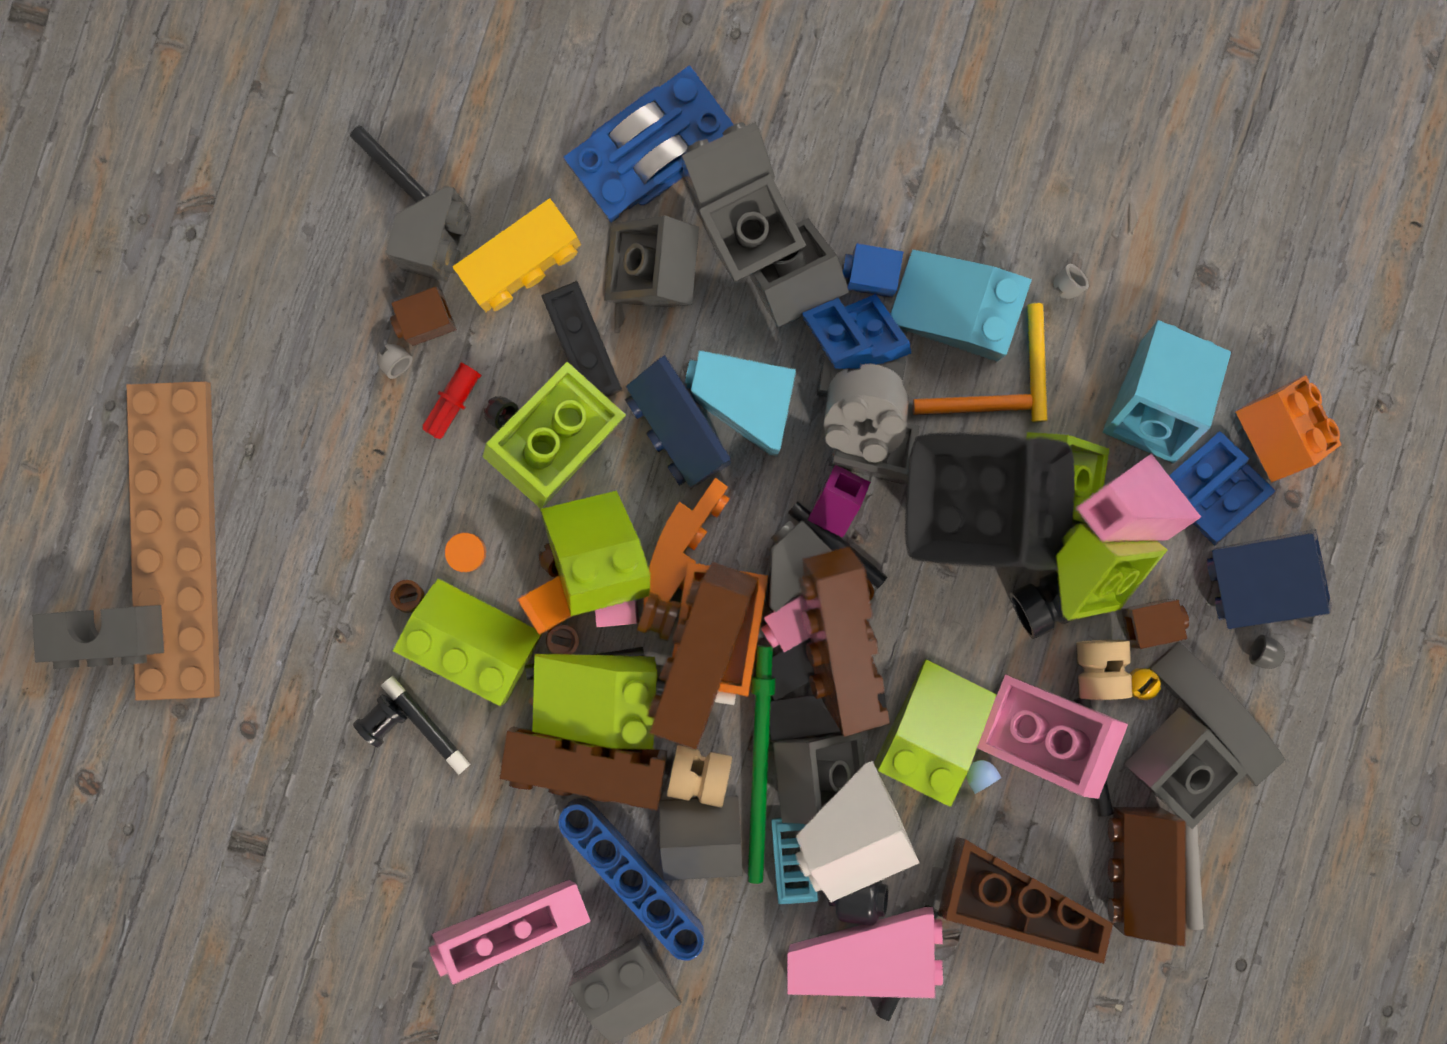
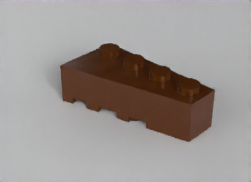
[799,546,890,737]
[647,562,759,750]
[499,727,668,810]
[938,837,1113,964]

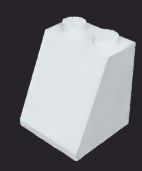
[796,761,919,902]

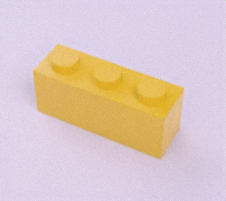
[452,198,581,312]

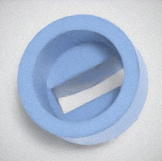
[967,760,1002,794]

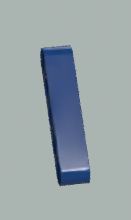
[558,798,704,961]

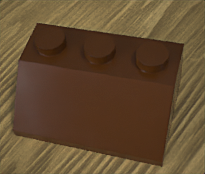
[1108,807,1185,946]

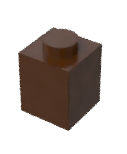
[390,286,457,346]
[1121,599,1189,649]

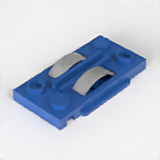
[564,65,734,223]

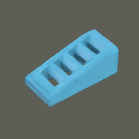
[771,818,818,904]

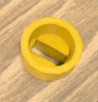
[1130,668,1161,700]

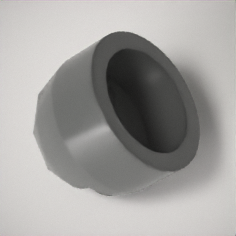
[1249,635,1285,669]

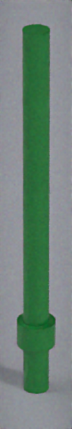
[747,645,776,884]

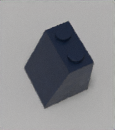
[1207,529,1332,629]

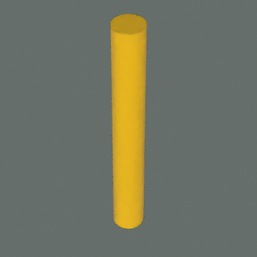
[1027,303,1048,422]

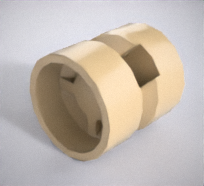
[1077,640,1132,700]
[667,745,732,808]

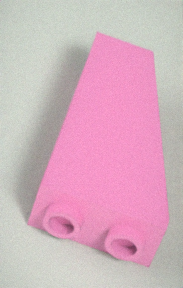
[1077,453,1201,542]
[428,880,591,984]
[787,907,943,998]

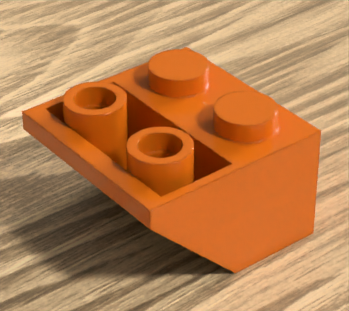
[1235,375,1342,483]

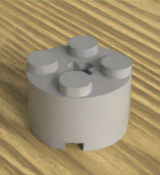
[824,364,908,462]

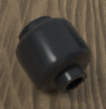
[828,880,889,925]

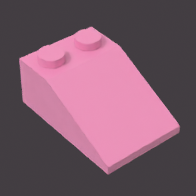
[977,675,1128,799]

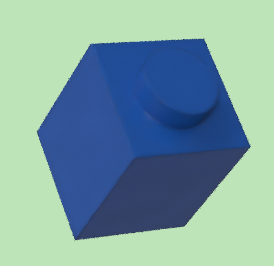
[842,243,904,298]

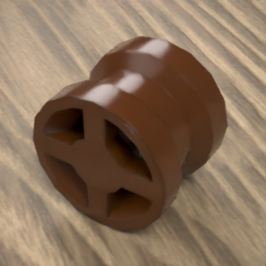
[637,592,681,641]

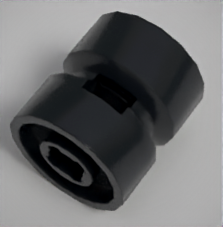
[1010,570,1075,639]

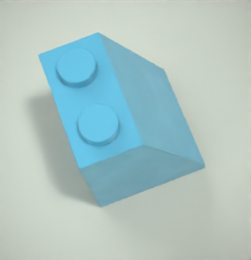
[1102,320,1231,463]
[685,351,796,456]

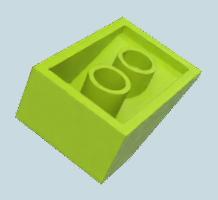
[482,362,626,509]
[540,490,651,616]
[532,654,657,749]
[874,659,997,807]

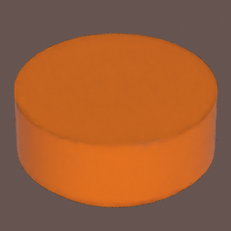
[445,533,486,572]

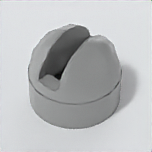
[1053,264,1089,299]
[377,344,413,379]

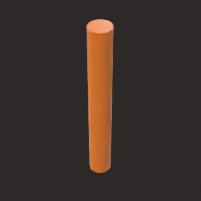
[912,394,1032,415]

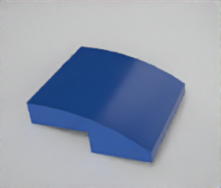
[802,294,911,369]
[1169,431,1276,546]

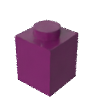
[808,465,871,538]

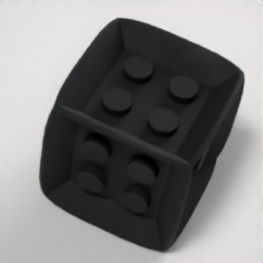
[905,433,1075,570]

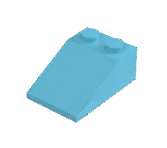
[890,250,1032,362]

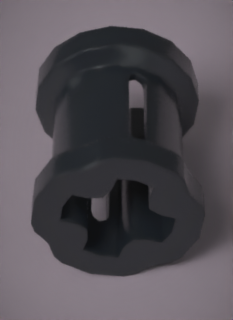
[353,694,407,748]

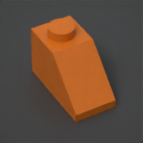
[517,576,572,634]

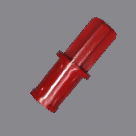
[422,362,482,439]

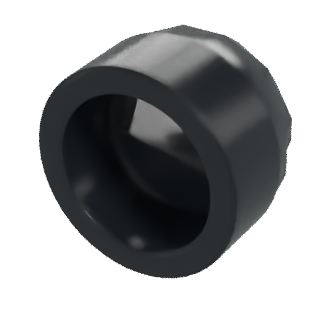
[484,396,519,430]

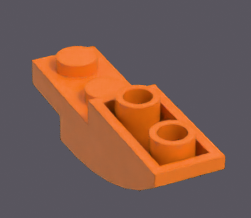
[643,478,730,610]

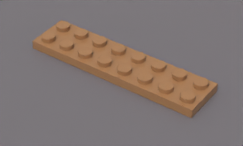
[127,381,220,701]

